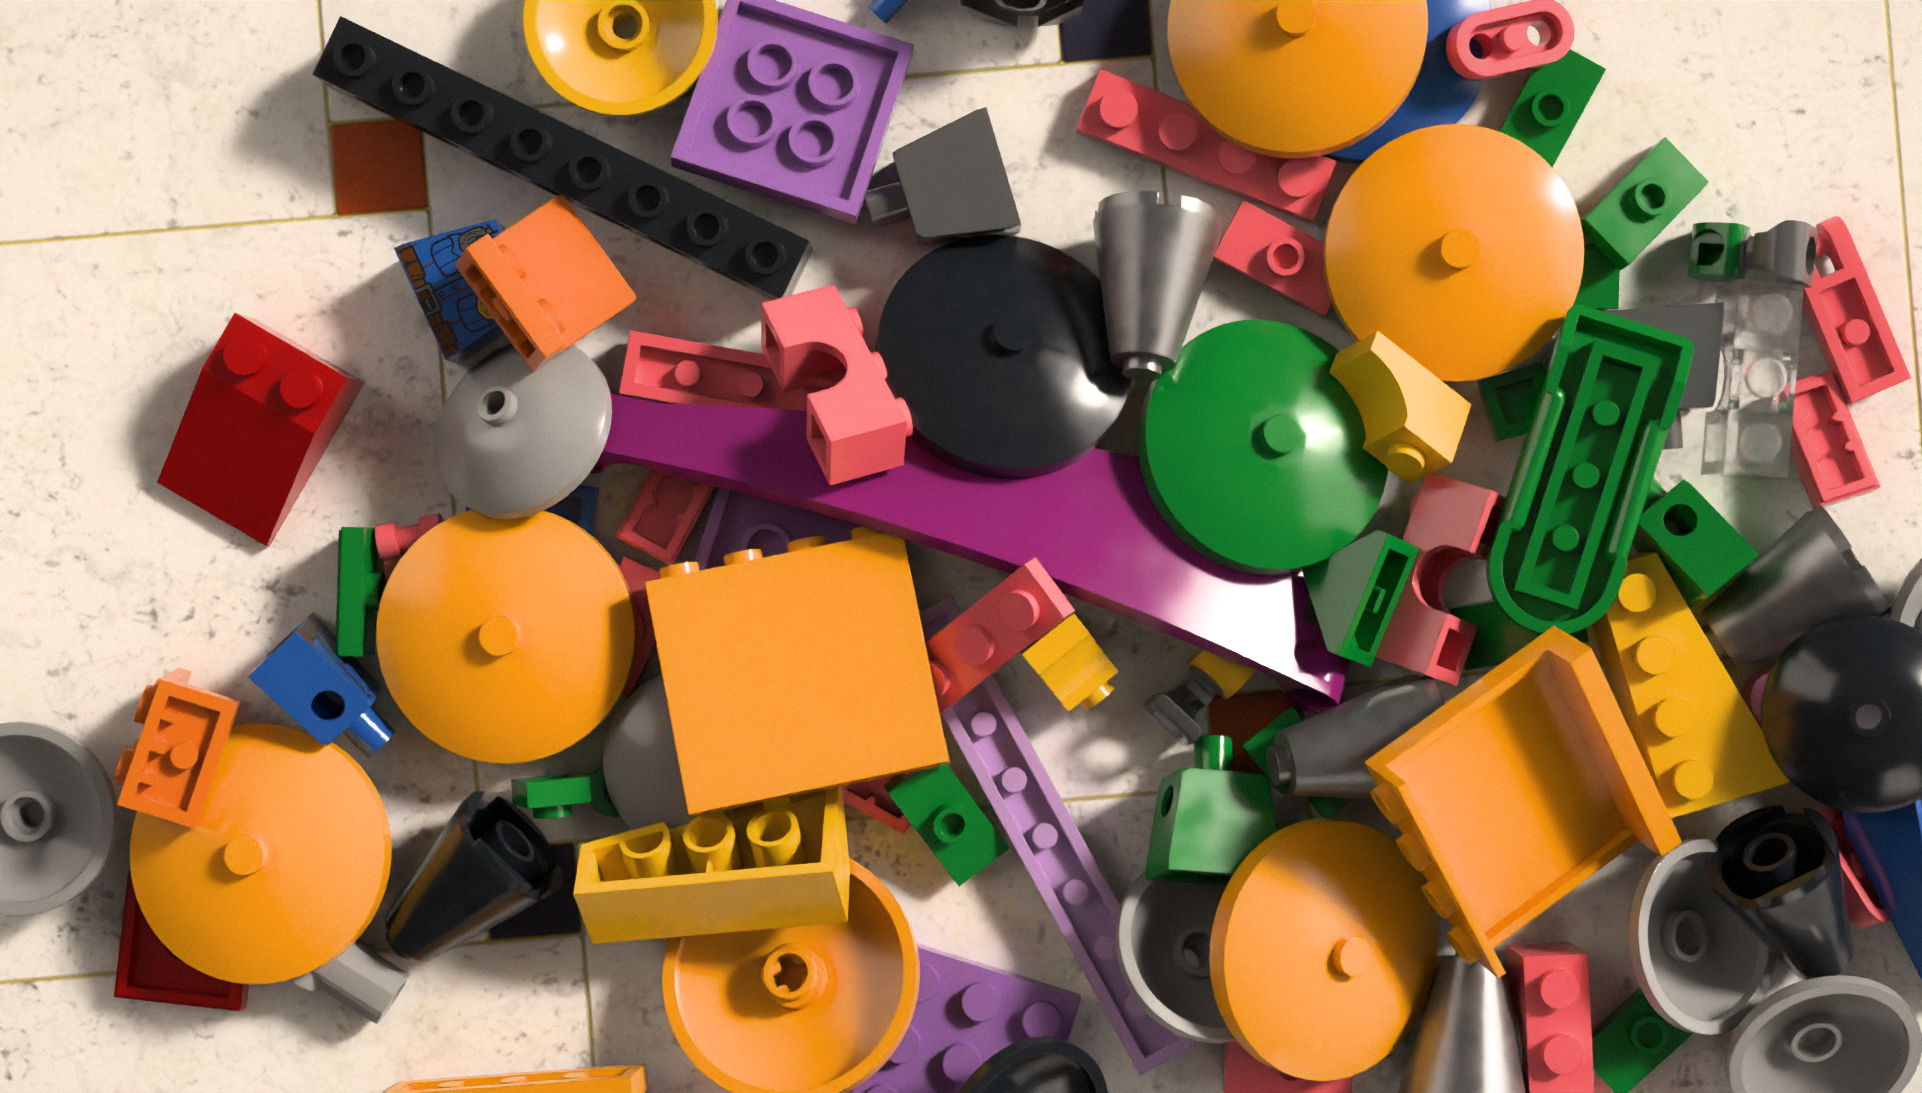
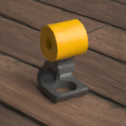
[1143,648,1257,746]

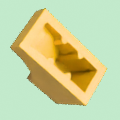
[1329,330,1472,484]
[1021,613,1119,712]

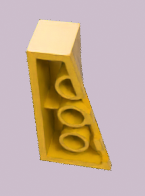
[573,786,850,944]

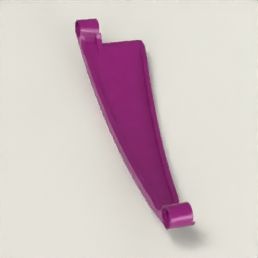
[589,394,1350,713]

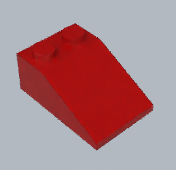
[157,312,365,546]

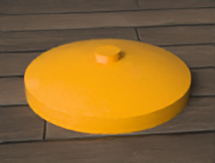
[1167,0,1428,158]
[1322,124,1584,383]
[376,510,638,764]
[130,723,392,984]
[1209,818,1438,1081]
[662,858,920,1093]

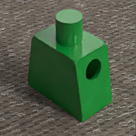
[1632,478,1759,609]
[1145,735,1277,886]

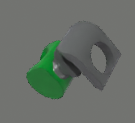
[1688,220,1818,288]

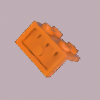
[455,195,636,372]
[113,668,241,829]

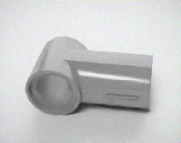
[288,941,410,1024]

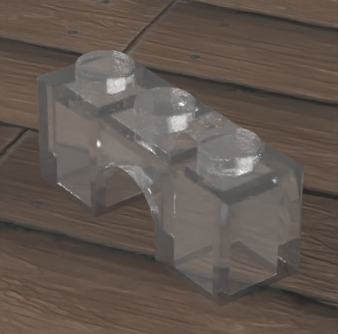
[1701,279,1804,480]

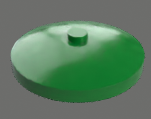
[1138,319,1388,575]

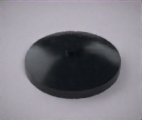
[875,235,1132,479]

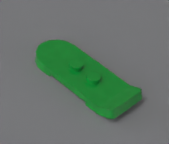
[1486,305,1694,634]

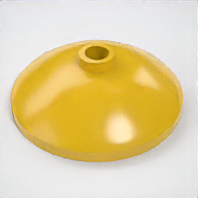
[523,0,718,117]

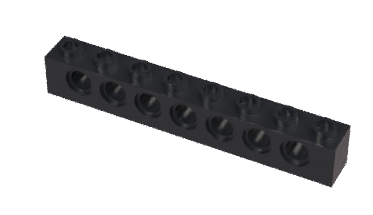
[312,16,813,300]

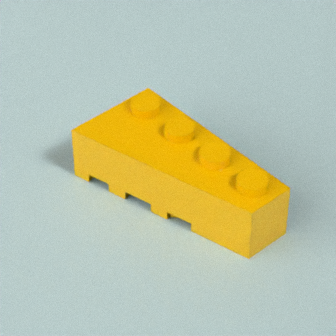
[1592,552,1791,818]

